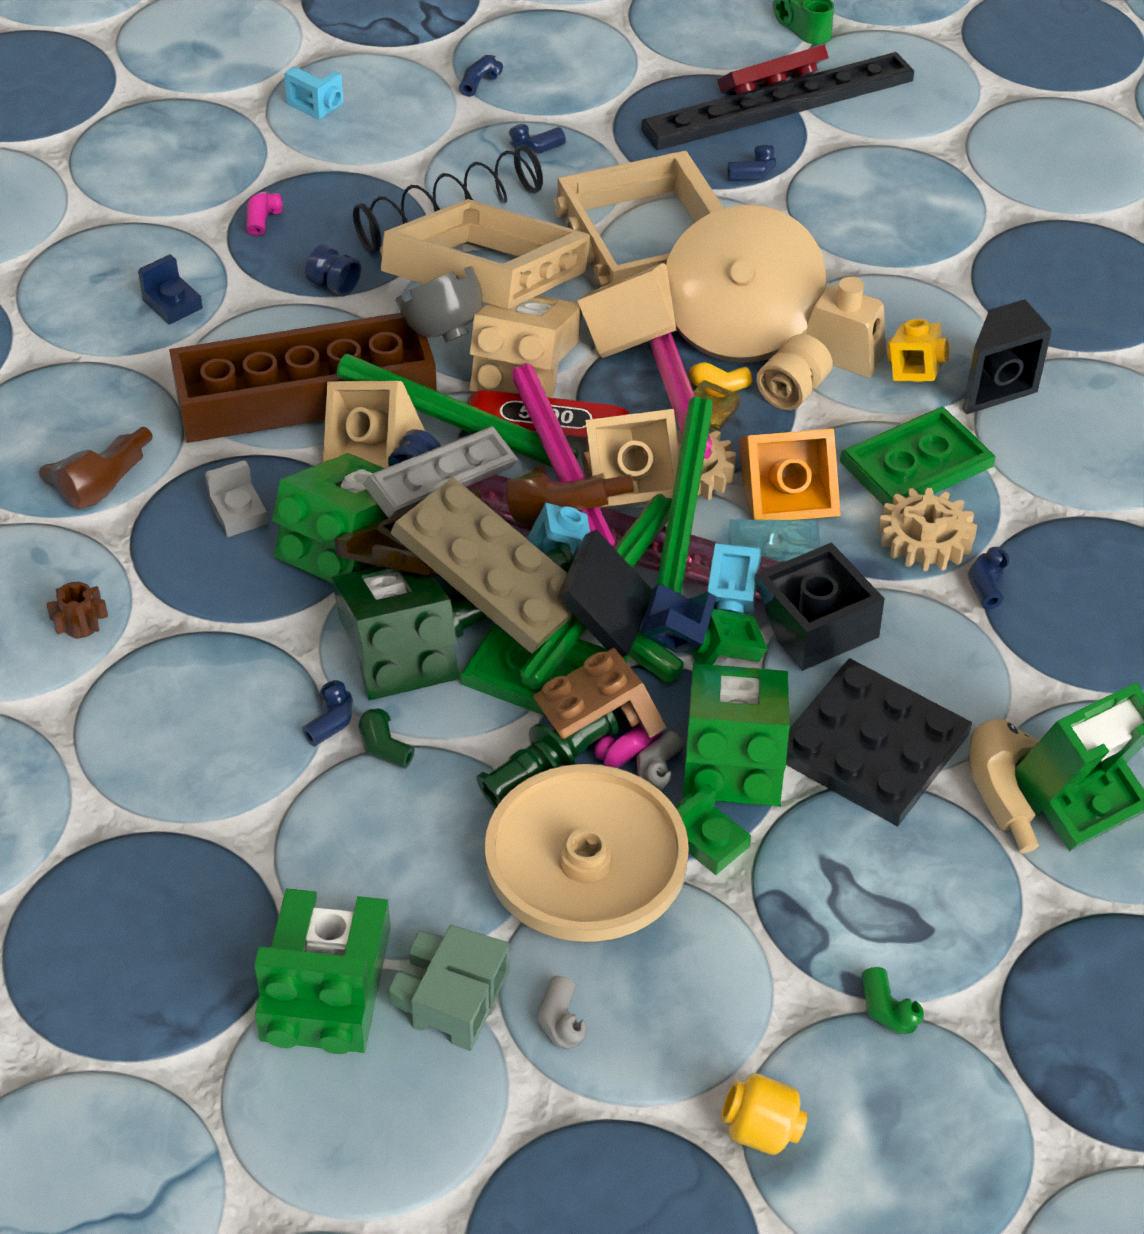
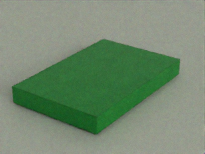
[840,406,996,506]
[461,623,628,716]

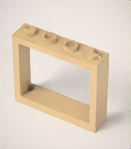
[553,150,724,288]
[380,199,591,310]

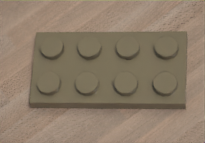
[391,477,574,654]

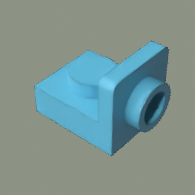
[284,66,343,120]
[527,503,590,555]
[707,543,762,614]

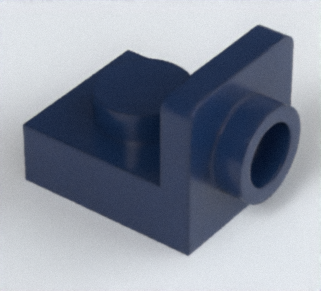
[138,254,203,325]

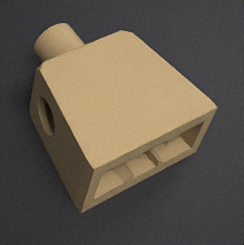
[805,277,886,378]

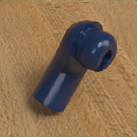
[459,55,503,97]
[727,145,777,181]
[302,680,353,747]

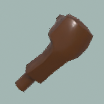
[39,427,153,510]
[507,466,634,527]

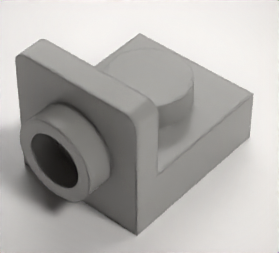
[205,460,268,537]

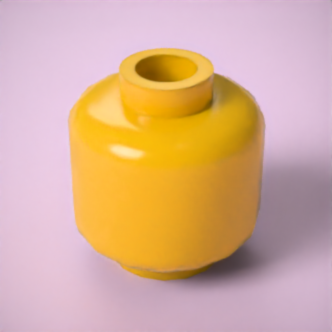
[721,1073,807,1155]

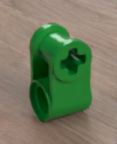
[773,0,834,44]

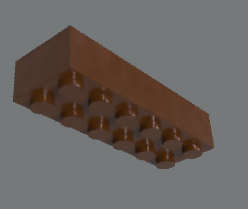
[169,313,437,443]

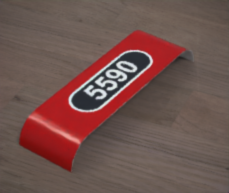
[458,390,630,438]

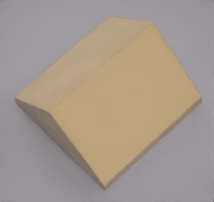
[577,262,676,358]
[323,381,425,468]
[586,409,680,509]

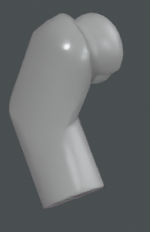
[636,730,684,790]
[537,976,587,1049]

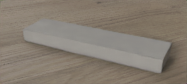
[363,426,518,519]

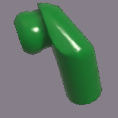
[861,967,924,1034]

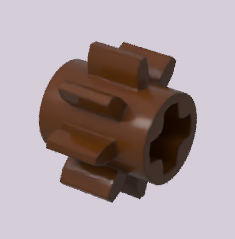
[47,581,108,639]

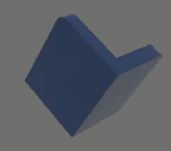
[640,584,716,653]

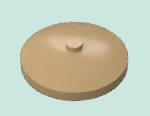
[666,205,827,363]
[485,764,689,942]

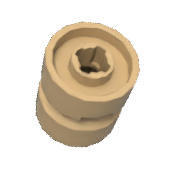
[756,334,833,411]

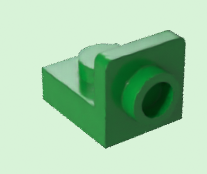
[690,609,768,665]
[676,785,751,875]

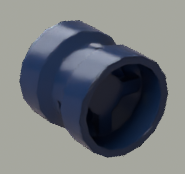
[305,244,361,296]

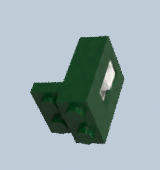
[332,566,460,701]

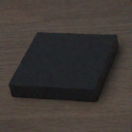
[557,529,653,658]

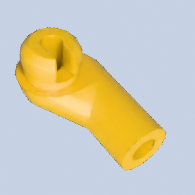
[689,362,753,397]

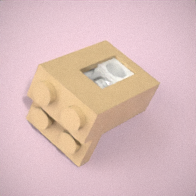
[469,295,582,398]

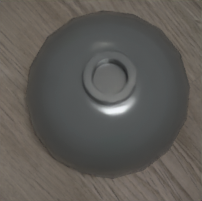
[395,266,483,343]

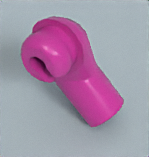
[246,191,283,236]
[594,724,663,768]

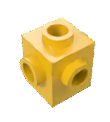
[887,319,950,382]

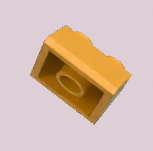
[739,429,841,523]

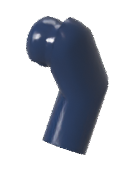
[509,124,566,154]
[968,547,1009,609]

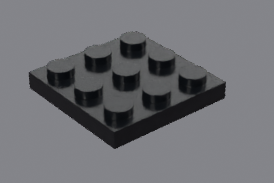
[786,658,972,827]

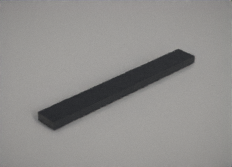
[641,52,914,151]

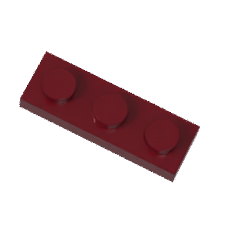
[717,44,829,94]

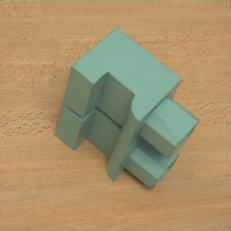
[389,925,510,1051]

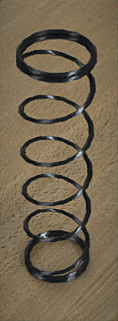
[353,144,543,253]

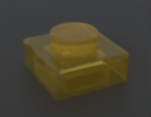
[693,380,740,431]

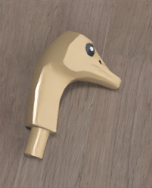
[968,718,1040,853]

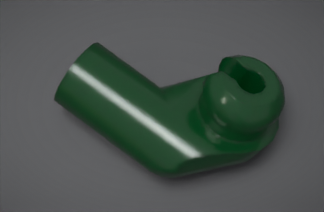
[358,708,415,769]

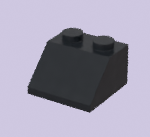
[962,299,1052,414]
[754,542,885,671]

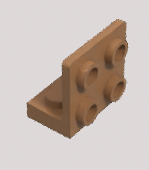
[533,648,667,739]

